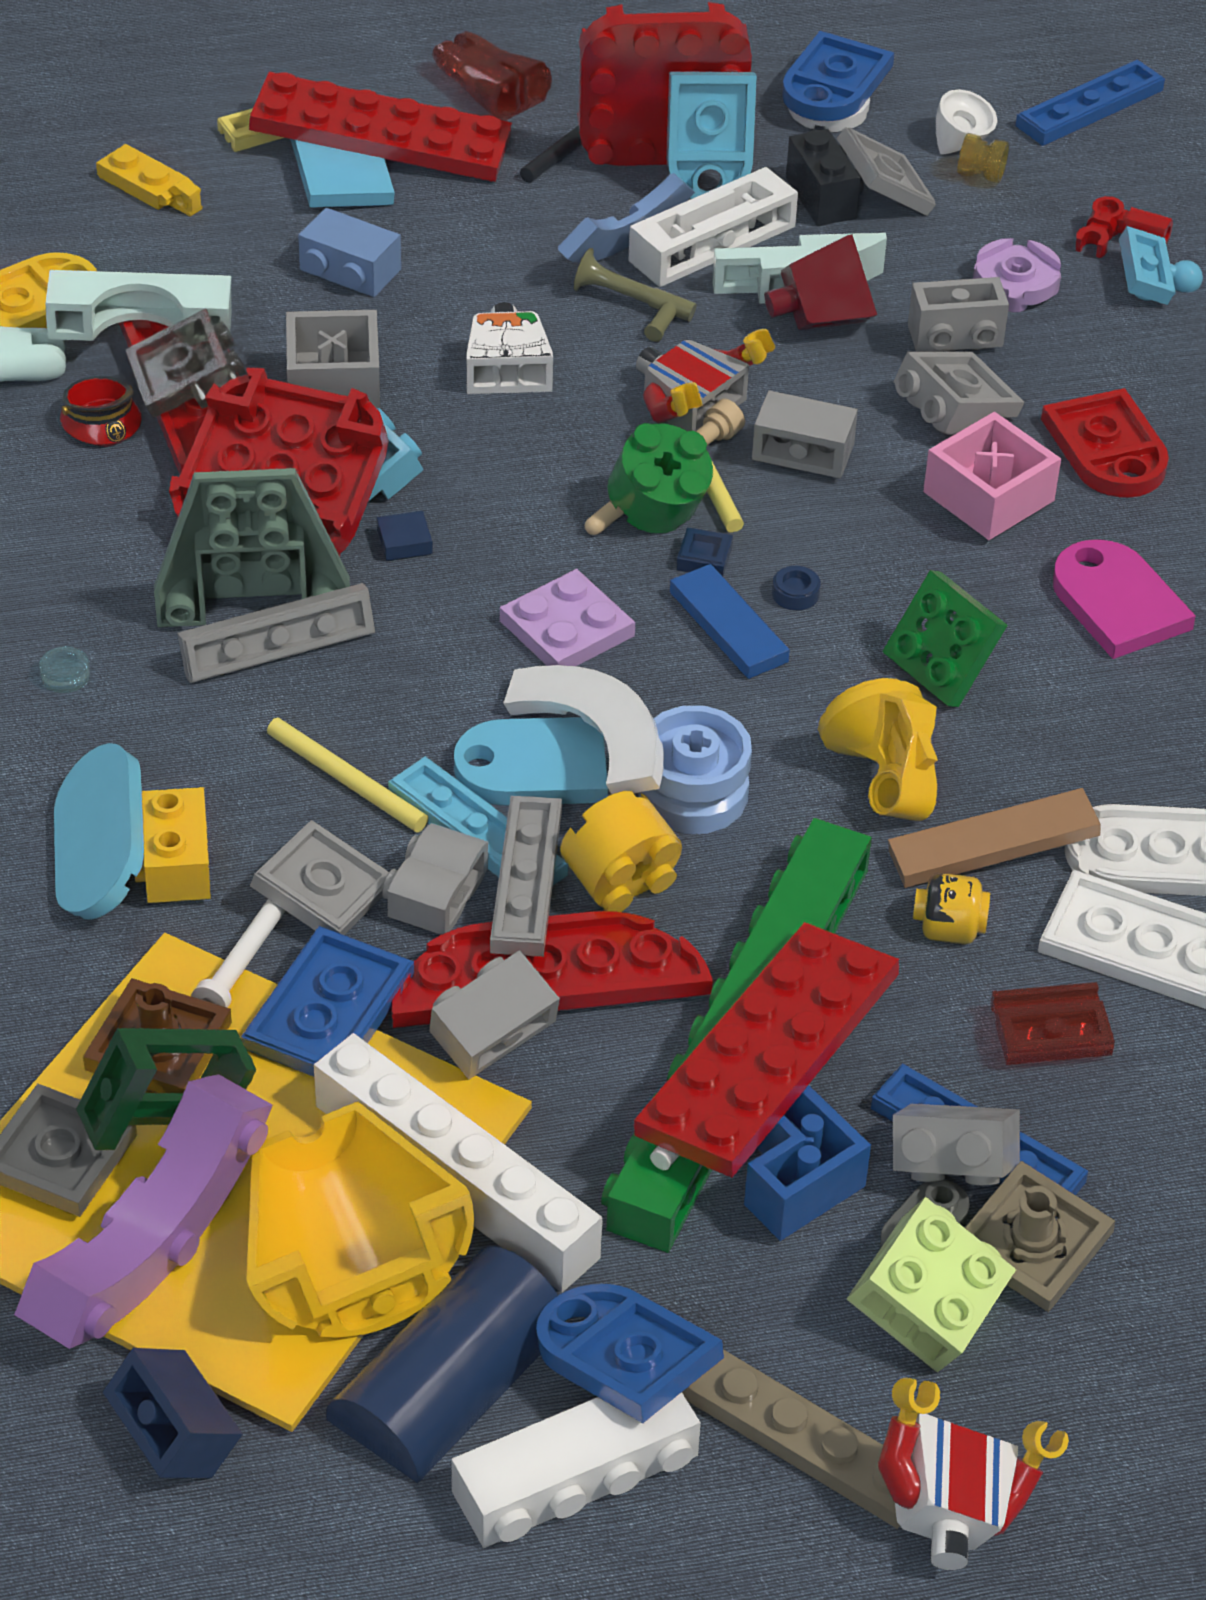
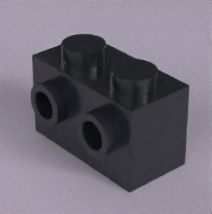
[786,129,864,227]

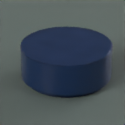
[772,566,821,611]

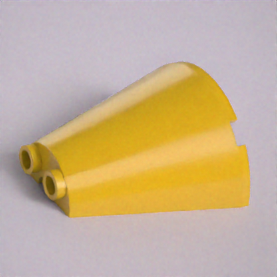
[246,1101,474,1338]

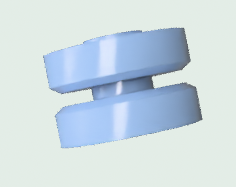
[638,706,752,834]

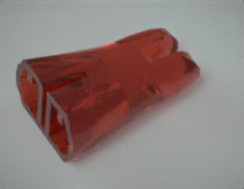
[432,31,552,121]

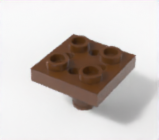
[83,978,232,1093]

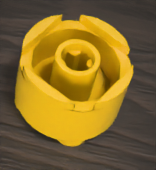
[560,791,682,912]

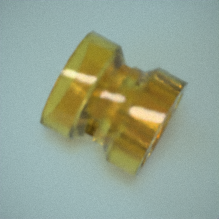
[957,133,1009,183]

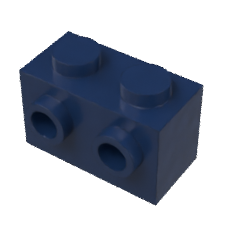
[103,1348,243,1478]

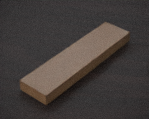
[888,788,1101,888]

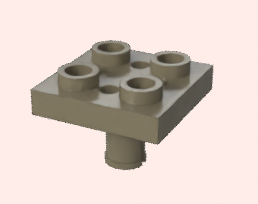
[965,1161,1115,1312]

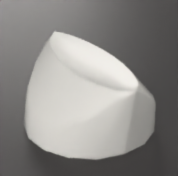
[936,89,997,154]

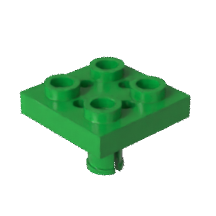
[882,570,1008,707]

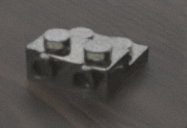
[125,308,246,418]

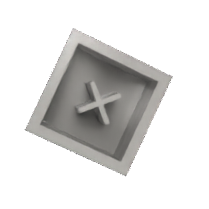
[286,310,380,408]

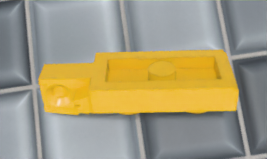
[96,144,202,217]

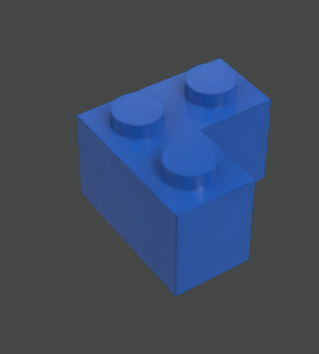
[744,1085,871,1241]

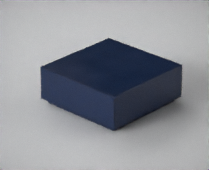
[377,510,433,561]
[676,527,733,577]

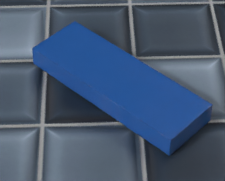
[670,564,790,679]

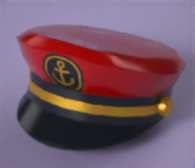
[60,376,142,447]

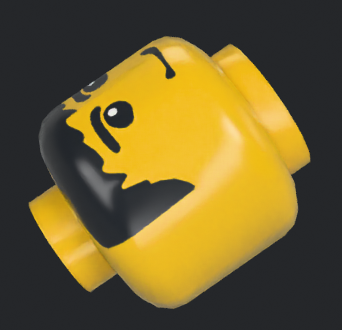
[913,873,990,944]

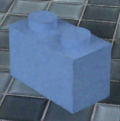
[298,208,401,297]

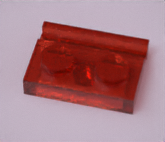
[990,982,1115,1065]

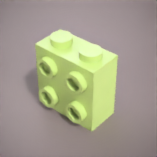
[847,1197,1016,1373]

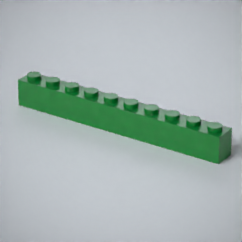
[601,818,872,1253]

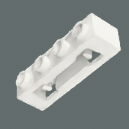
[628,167,798,287]

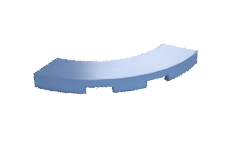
[558,173,695,263]

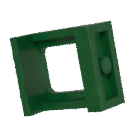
[76,1028,256,1150]

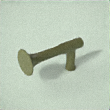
[574,248,697,342]

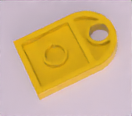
[0,253,97,328]

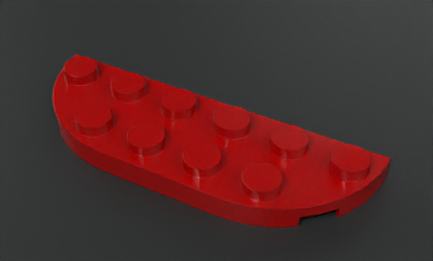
[392,911,713,1028]

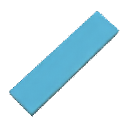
[388,756,568,885]

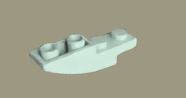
[712,233,887,304]

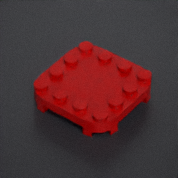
[577,2,752,166]
[169,368,389,557]

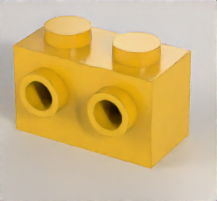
[135,787,211,903]

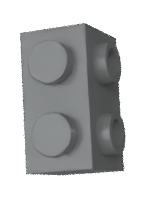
[908,277,1009,352]
[752,390,858,479]
[430,950,560,1079]
[893,1104,1020,1185]

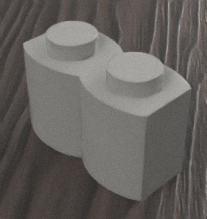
[383,823,489,935]

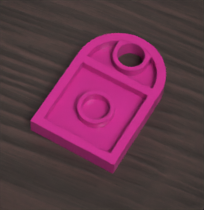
[1053,540,1196,659]

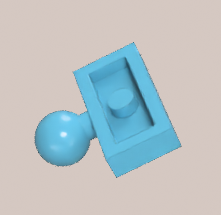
[1119,226,1203,305]

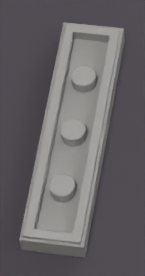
[177,583,375,683]
[490,796,562,957]

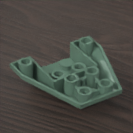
[154,468,350,627]

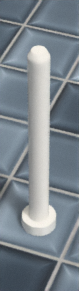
[191,899,286,1008]

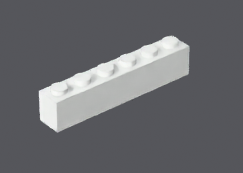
[314,1033,602,1293]

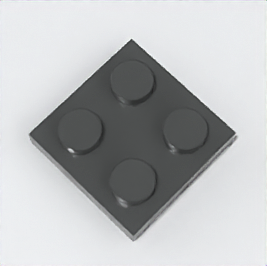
[0,1083,137,1217]

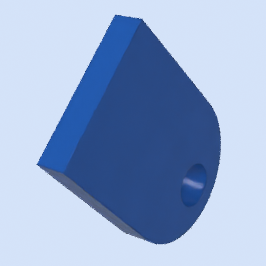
[782,31,894,121]
[536,1284,724,1423]

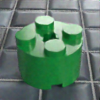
[607,423,713,533]

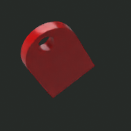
[1041,388,1169,498]

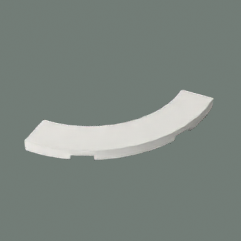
[503,665,664,794]

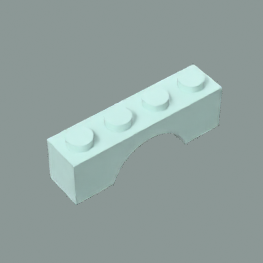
[45,270,231,345]

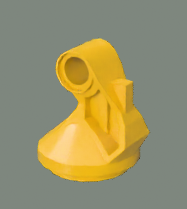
[818,678,938,821]

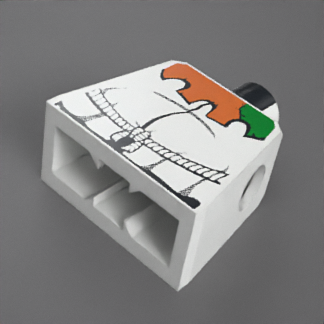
[466,302,553,394]

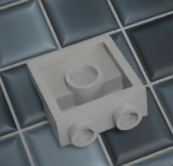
[893,352,1025,435]

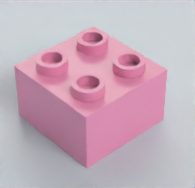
[923,411,1061,540]

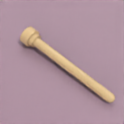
[585,399,745,535]

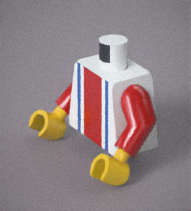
[878,1377,1069,1570]

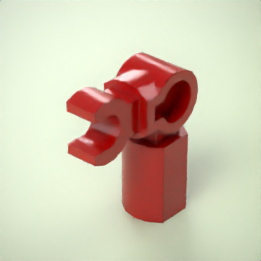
[1075,196,1173,258]

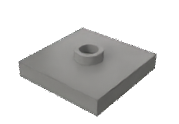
[836,127,936,216]
[250,820,389,935]

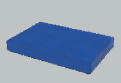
[241,926,414,1077]

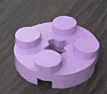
[973,238,1061,312]

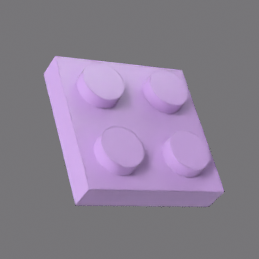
[500,569,635,666]

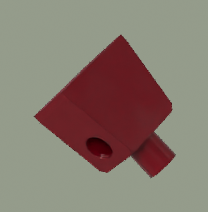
[764,234,877,330]

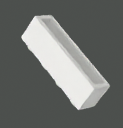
[451,1392,701,1548]

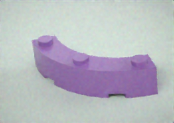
[14,1074,273,1349]

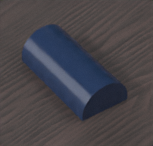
[326,1246,566,1484]

